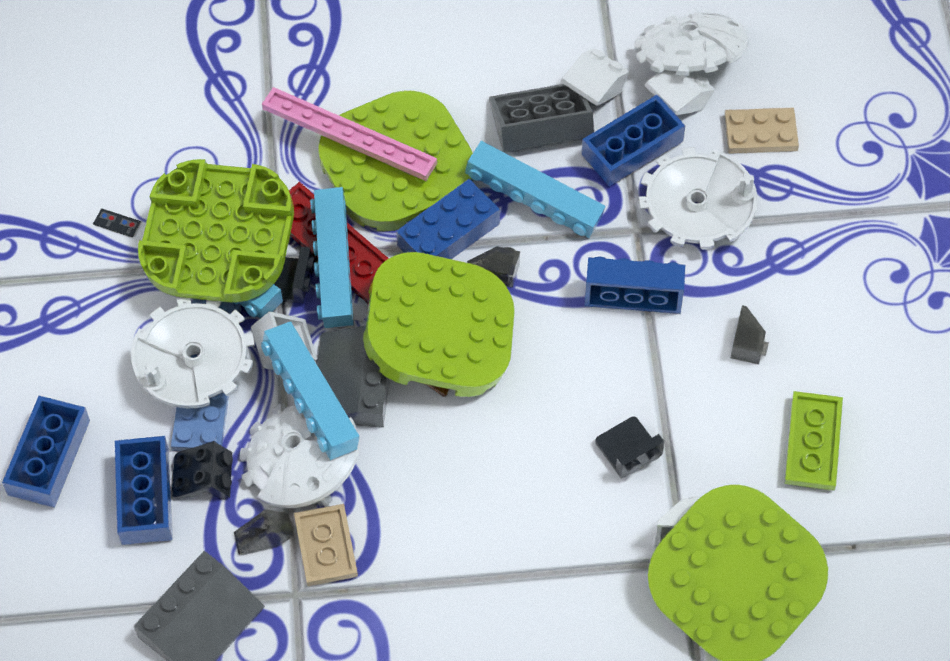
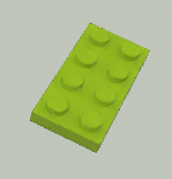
[784,391,843,491]

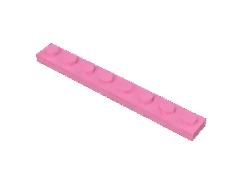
[262,87,437,181]

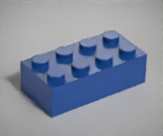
[581,95,685,187]
[396,179,500,259]
[584,256,686,314]
[2,395,90,508]
[115,436,173,545]

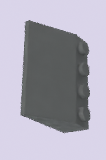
[489,84,594,152]
[317,325,390,427]
[134,551,265,661]

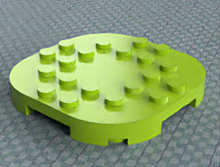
[319,91,473,231]
[138,159,294,302]
[363,252,514,397]
[648,485,828,661]

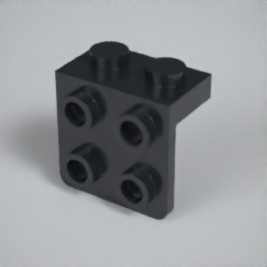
[274,247,315,303]
[595,416,665,479]
[172,441,233,500]

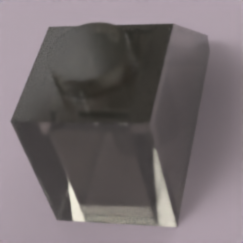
[467,246,520,287]
[730,305,769,364]
[234,509,294,555]

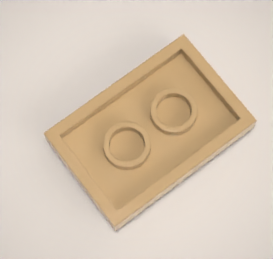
[724,108,799,154]
[294,504,358,587]

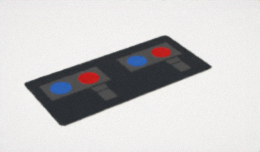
[93,208,141,237]

